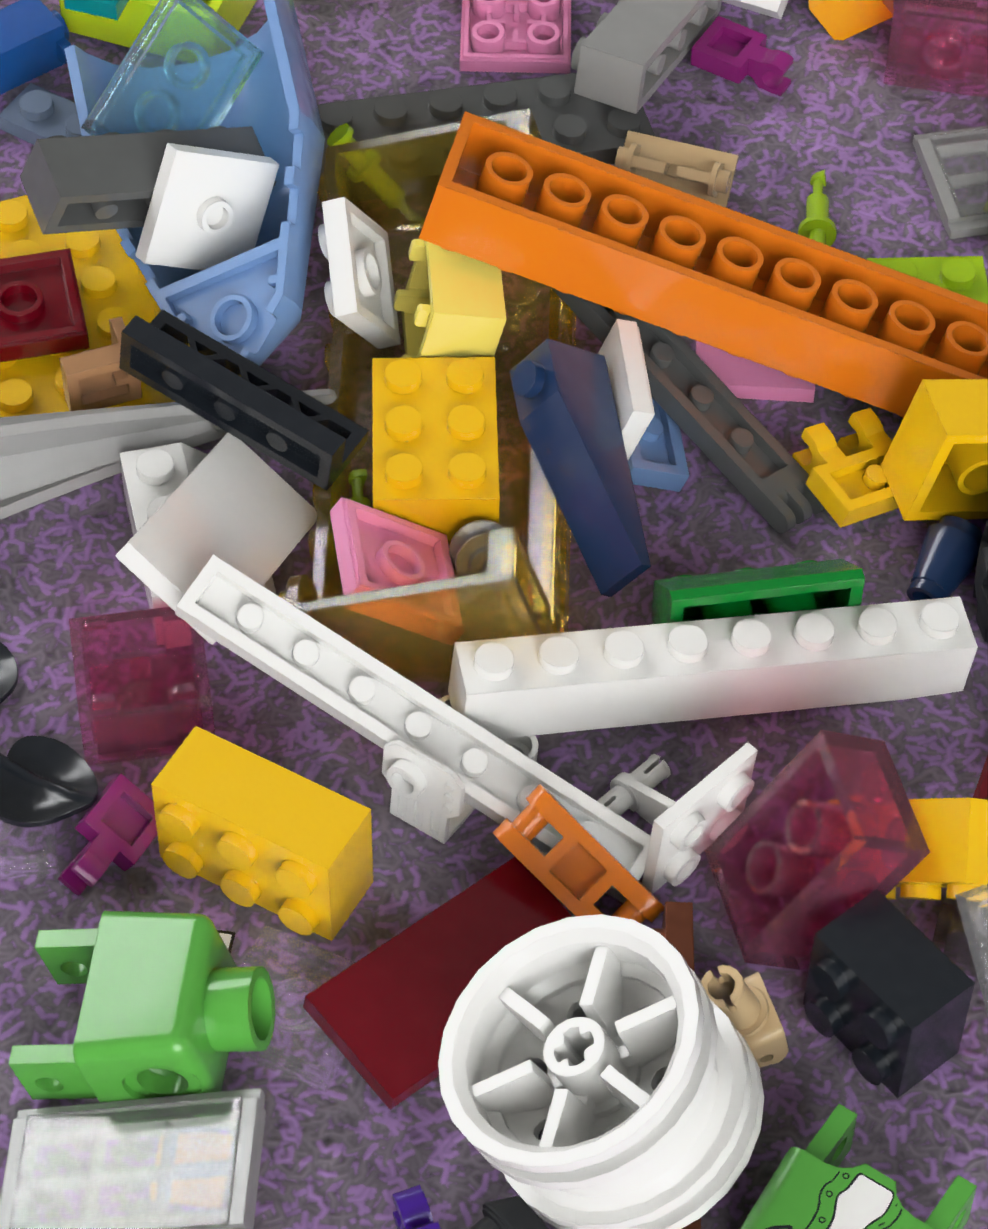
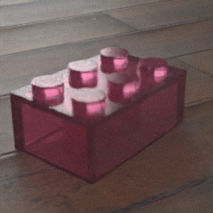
[705,729,930,970]

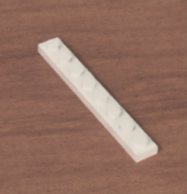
[175,554,651,903]

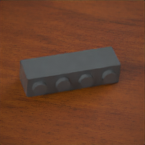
[20,126,276,235]

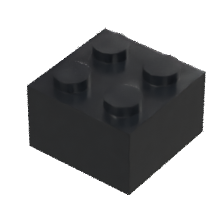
[803,889,975,1098]

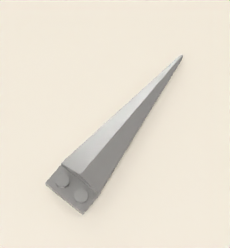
[0,388,337,520]

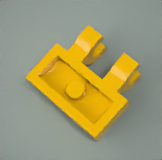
[792,408,898,528]

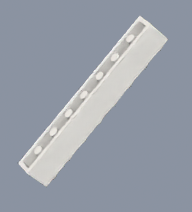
[448,596,978,739]

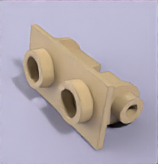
[614,130,739,207]

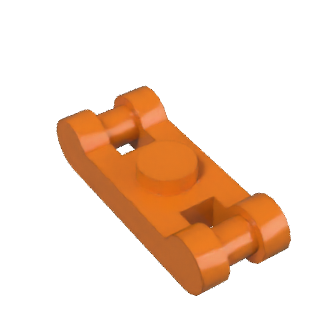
[492,784,665,924]

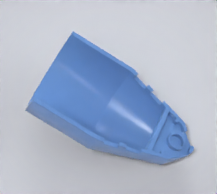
[64,0,325,366]

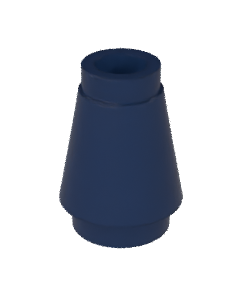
[907,515,983,601]

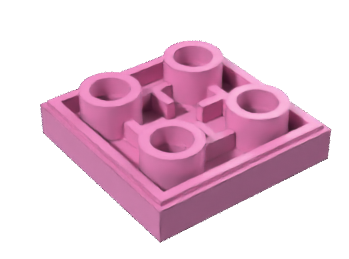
[460,0,571,74]

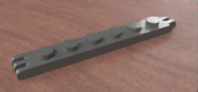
[551,287,825,533]

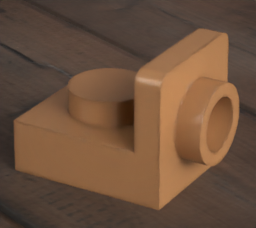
[60,317,142,411]

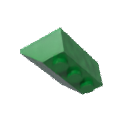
[651,559,865,624]

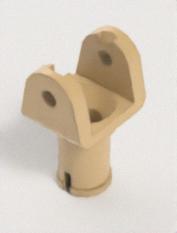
[701,965,789,1068]

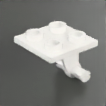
[597,742,758,893]

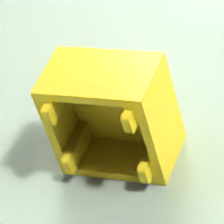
[393,239,507,358]

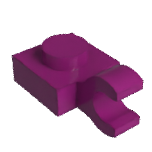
[690,16,794,97]
[58,773,157,896]

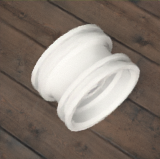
[438,914,764,1229]

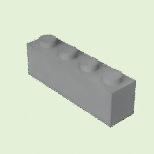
[571,0,722,114]

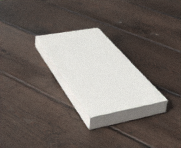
[115,433,321,645]

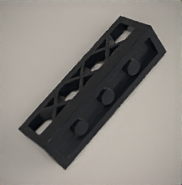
[119,309,369,491]

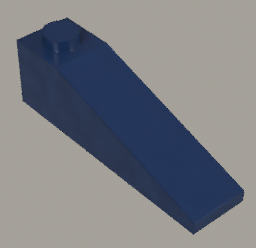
[509,338,651,597]

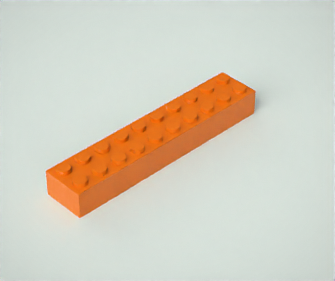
[419,111,988,418]

